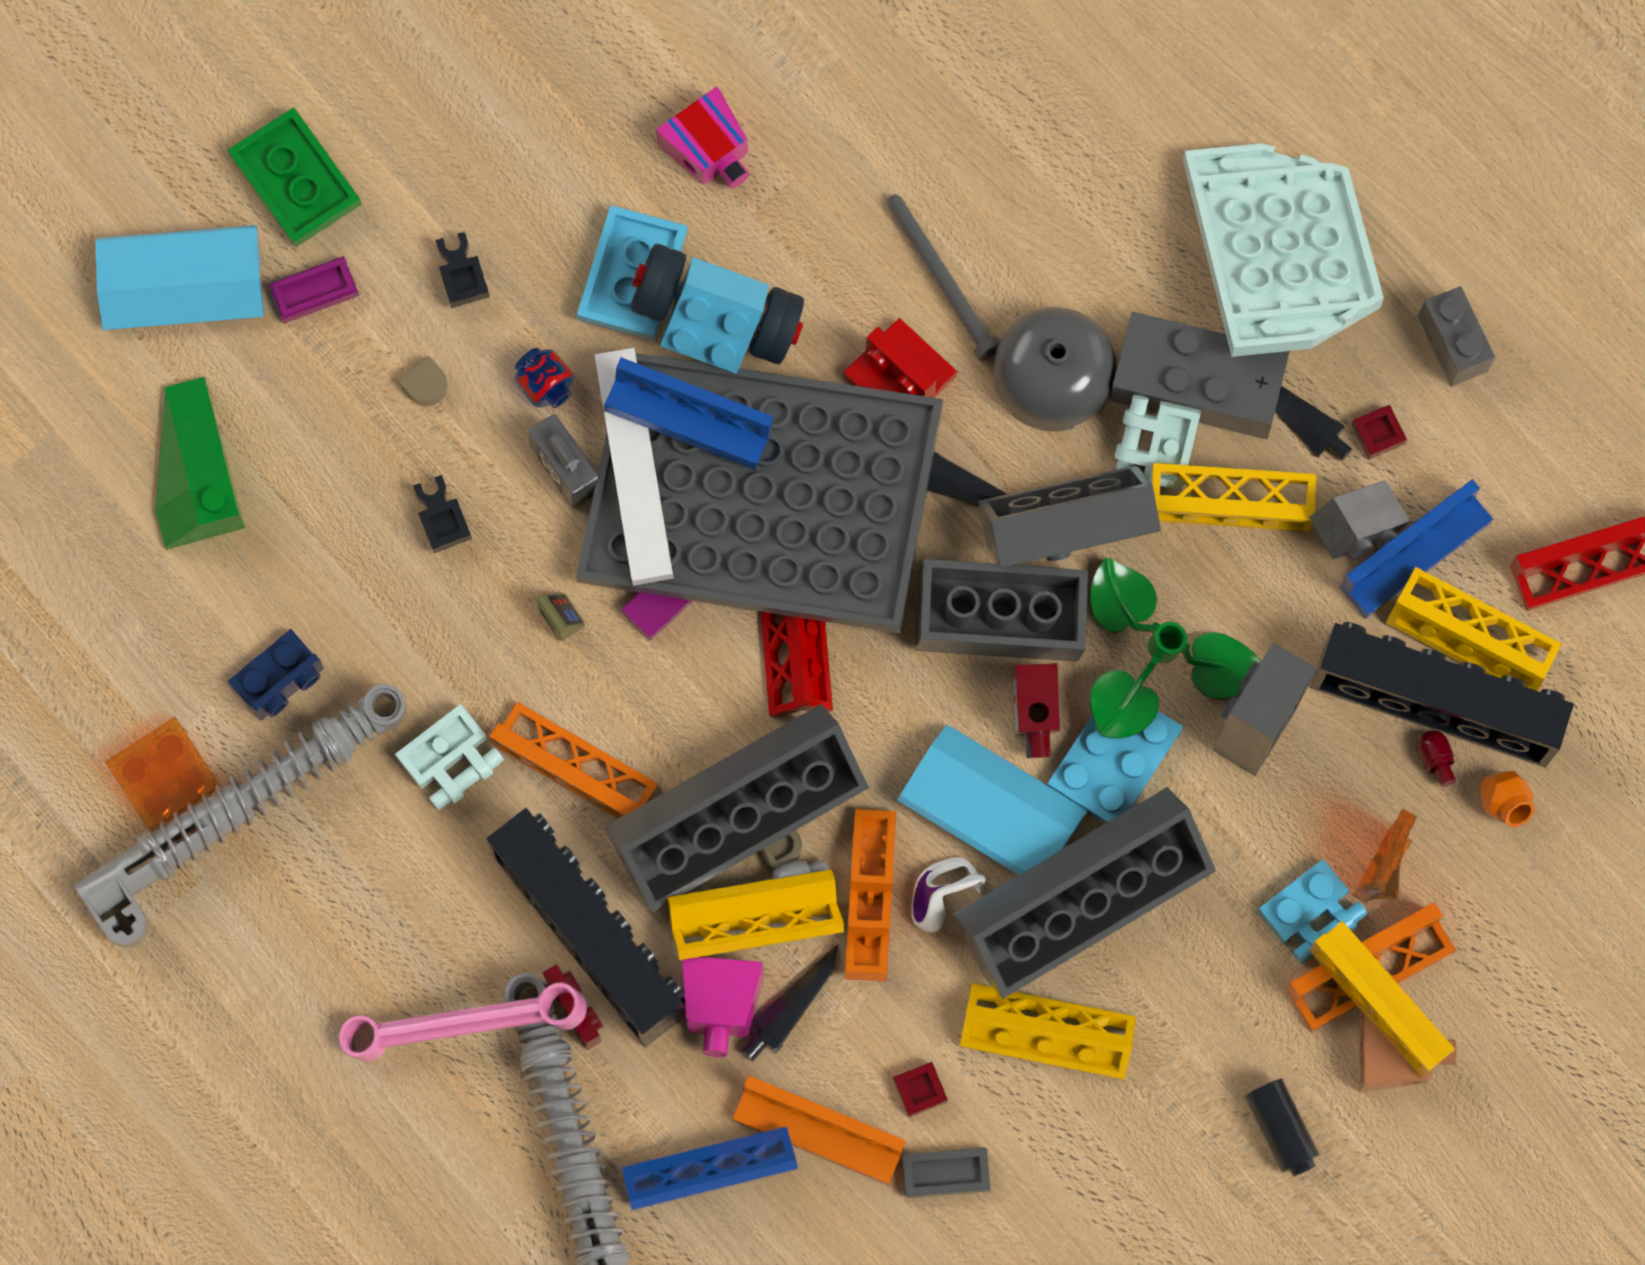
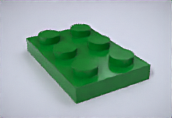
[227,107,362,248]

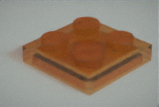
[105,717,221,832]

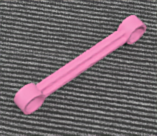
[339,983,587,1062]

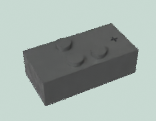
[1110,312,1290,439]
[978,465,1161,568]
[915,559,1088,662]
[1213,643,1317,776]

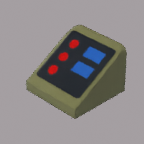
[537,593,585,641]

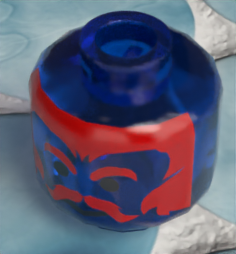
[514,348,574,408]

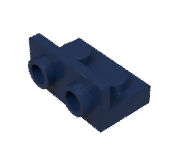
[227,629,324,721]

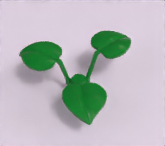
[1090,557,1261,739]

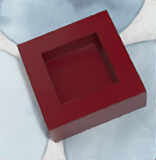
[1351,404,1407,460]
[893,1062,948,1118]

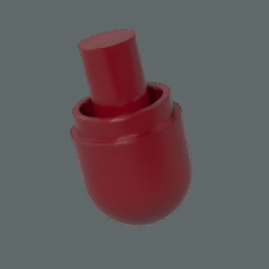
[1416,730,1456,787]

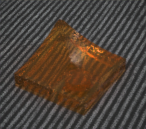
[1352,809,1417,904]

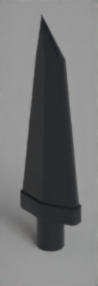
[1275,385,1353,461]
[927,451,1007,506]
[741,944,838,1062]

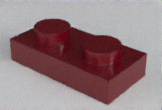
[542,964,603,1050]

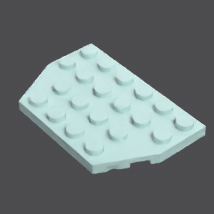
[1183,143,1384,357]

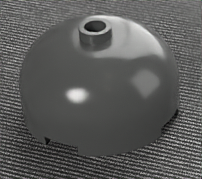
[993,307,1116,431]

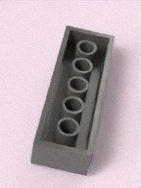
[604,704,869,912]
[953,787,1216,999]

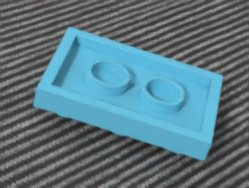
[577,205,688,341]
[1047,711,1183,824]

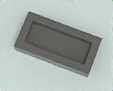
[902,1148,991,1198]

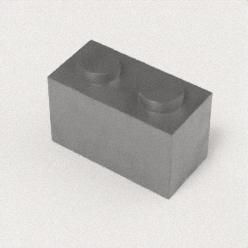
[1417,286,1495,387]
[1309,480,1410,559]

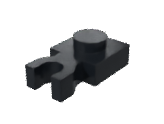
[436,232,490,309]
[413,475,472,554]

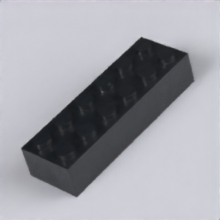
[1310,622,1574,768]
[486,808,685,1048]

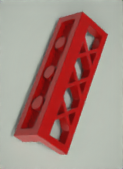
[1510,516,1645,611]
[760,611,833,717]

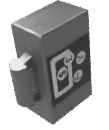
[528,414,599,508]

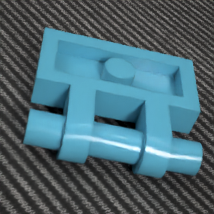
[1257,859,1368,965]

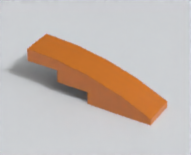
[845,809,896,982]

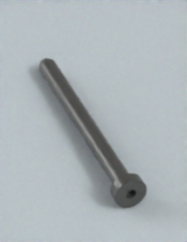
[887,194,1000,361]

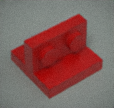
[843,317,957,398]

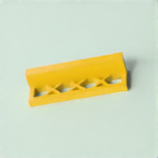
[1151,463,1317,532]
[1386,567,1562,691]
[667,869,844,960]
[1309,921,1455,1078]
[959,983,1136,1080]

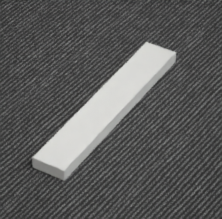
[594,348,674,586]

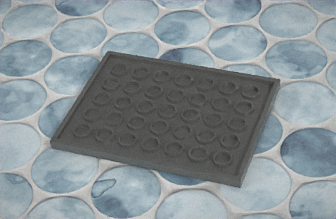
[576,353,943,633]

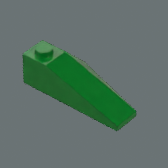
[155,377,245,550]

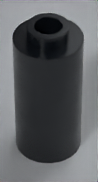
[1244,1078,1320,1177]

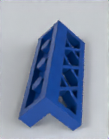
[604,357,774,470]
[1340,479,1493,619]
[622,1126,798,1210]

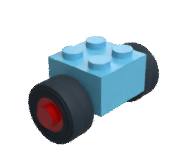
[631,243,804,374]

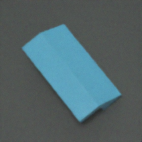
[95,225,265,330]
[897,725,1088,875]

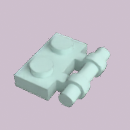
[1115,395,1201,490]
[395,704,504,811]

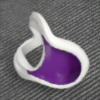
[911,857,986,933]

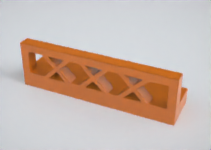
[489,702,659,819]
[1286,902,1456,1032]
[732,1075,906,1186]

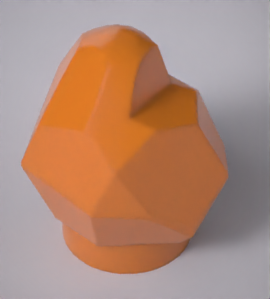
[1480,771,1535,827]

